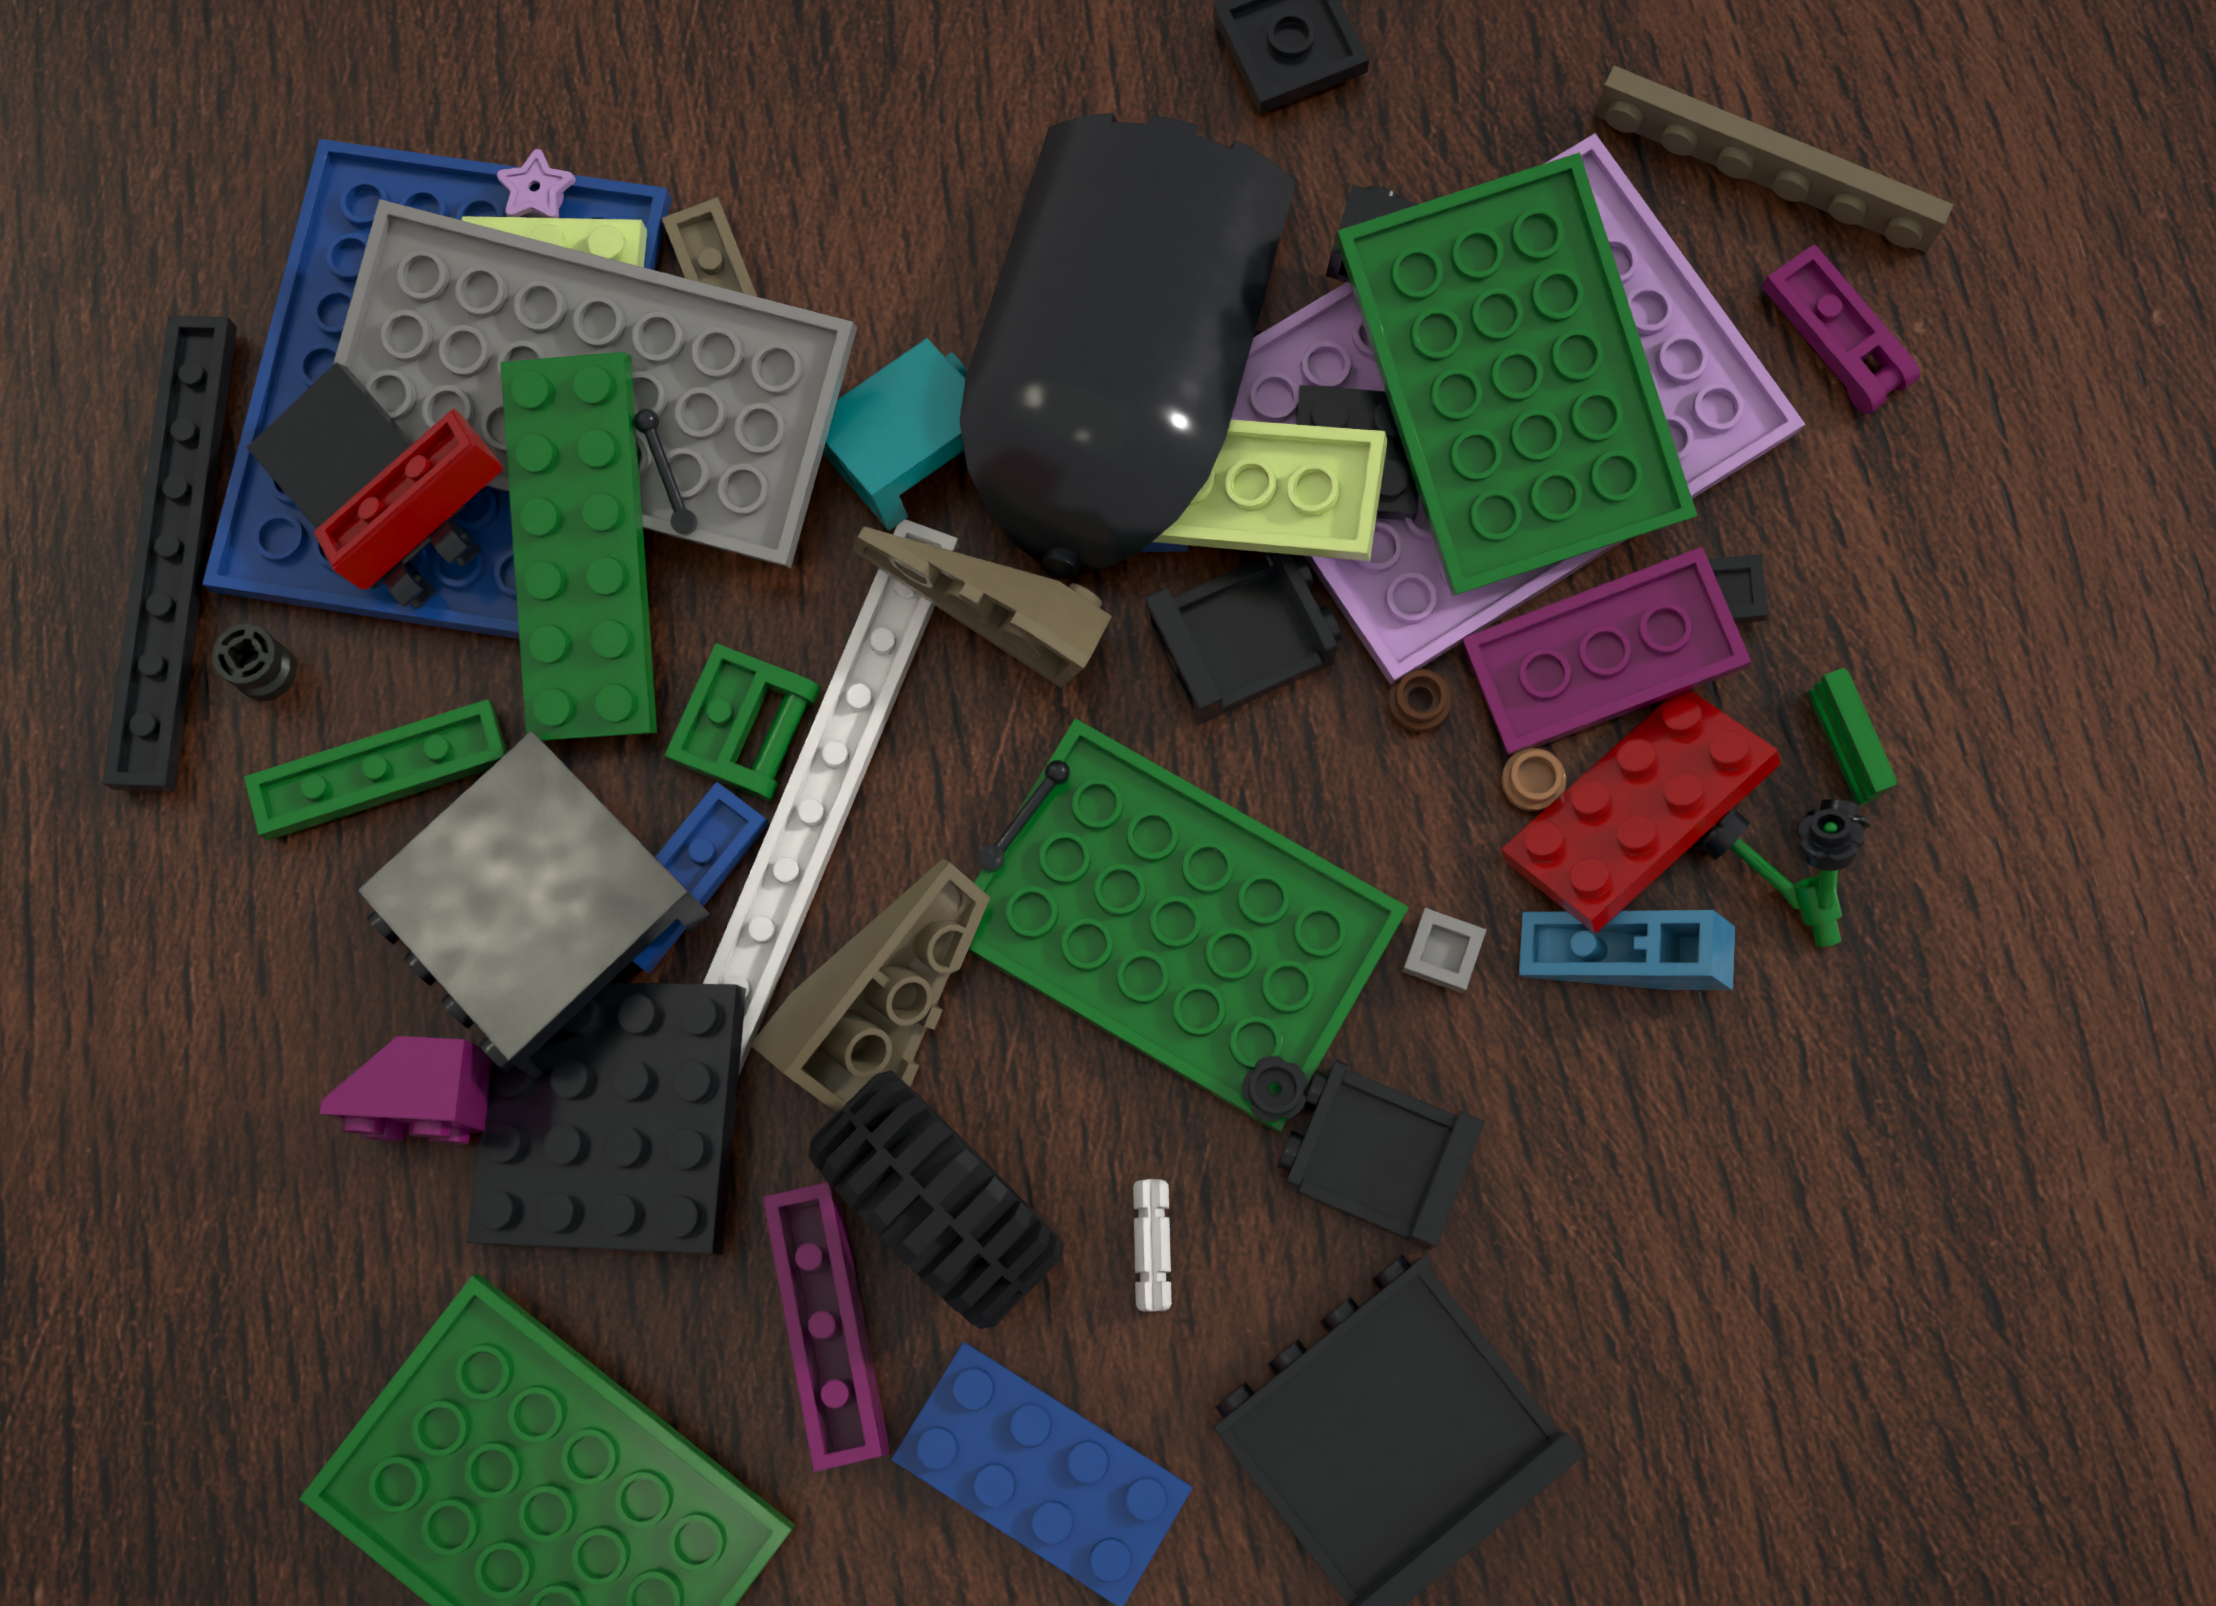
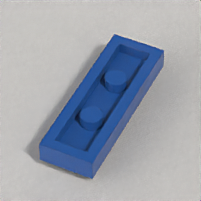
[632,782,770,974]

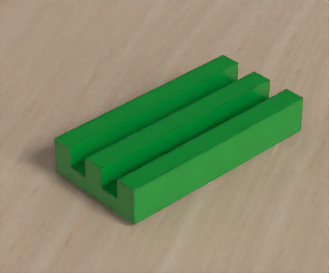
[1807,668,1898,806]

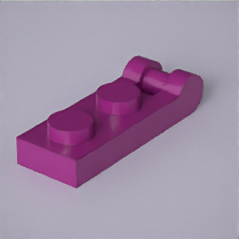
[1762,244,1920,414]

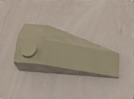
[852,527,1112,688]
[750,858,990,1113]

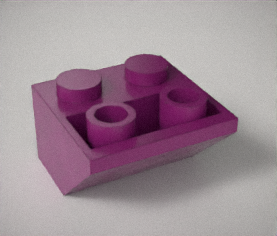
[320,1036,492,1145]

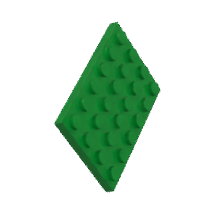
[1335,152,1697,597]
[968,718,1409,1134]
[299,1274,796,1606]

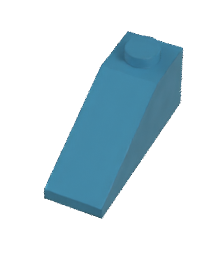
[1519,910,1735,990]

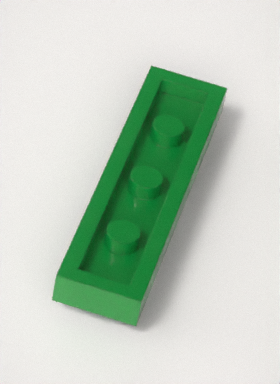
[244,699,508,841]

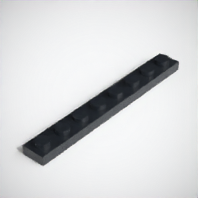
[102,315,237,792]

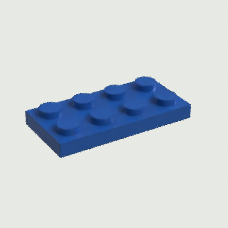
[891,1341,1193,1606]

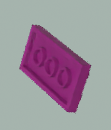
[1462,547,1752,758]

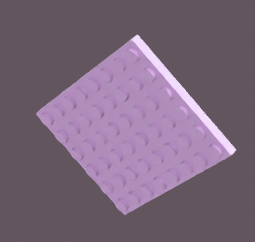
[1231,134,1805,686]

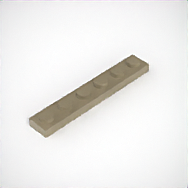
[1594,66,1954,253]

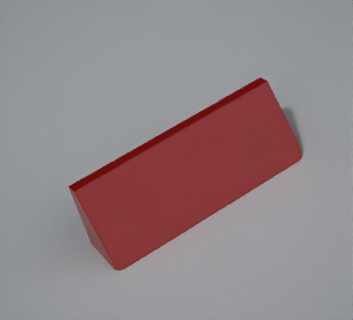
[314,409,503,590]

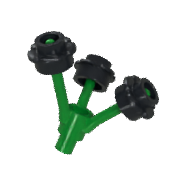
[1692,799,1871,947]

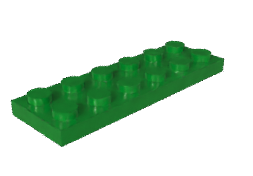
[500,352,657,741]

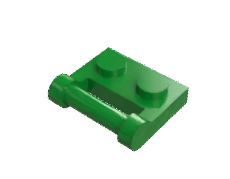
[664,643,821,802]

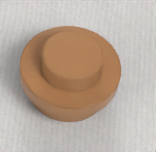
[1501,748,1566,812]

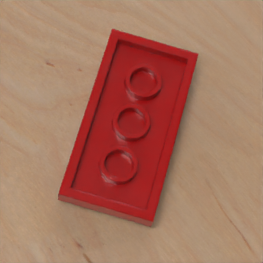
[1501,690,1781,934]

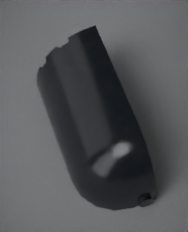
[959,113,1296,579]

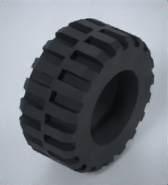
[808,1070,1064,1329]

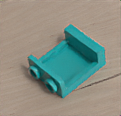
[823,338,967,531]

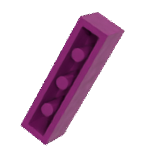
[763,1182,891,1472]

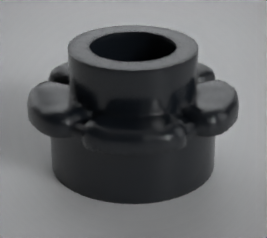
[1242,1056,1307,1122]

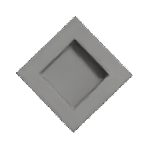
[1402,908,1487,994]

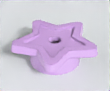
[497,149,576,218]

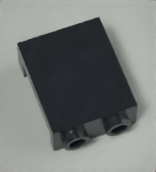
[1145,552,1341,725]
[1277,1060,1486,1250]

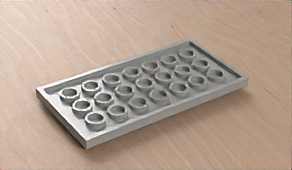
[333,199,857,568]

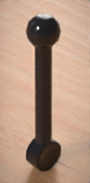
[634,409,698,535]
[978,760,1070,872]

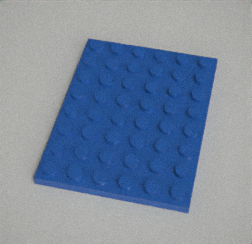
[202,139,672,639]

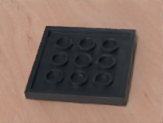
[467,983,746,1255]

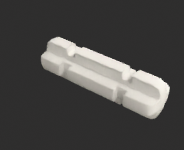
[1133,1179,1172,1312]

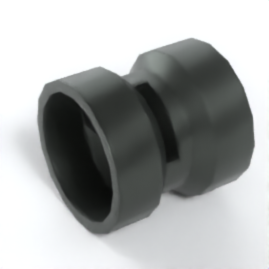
[212,624,297,701]

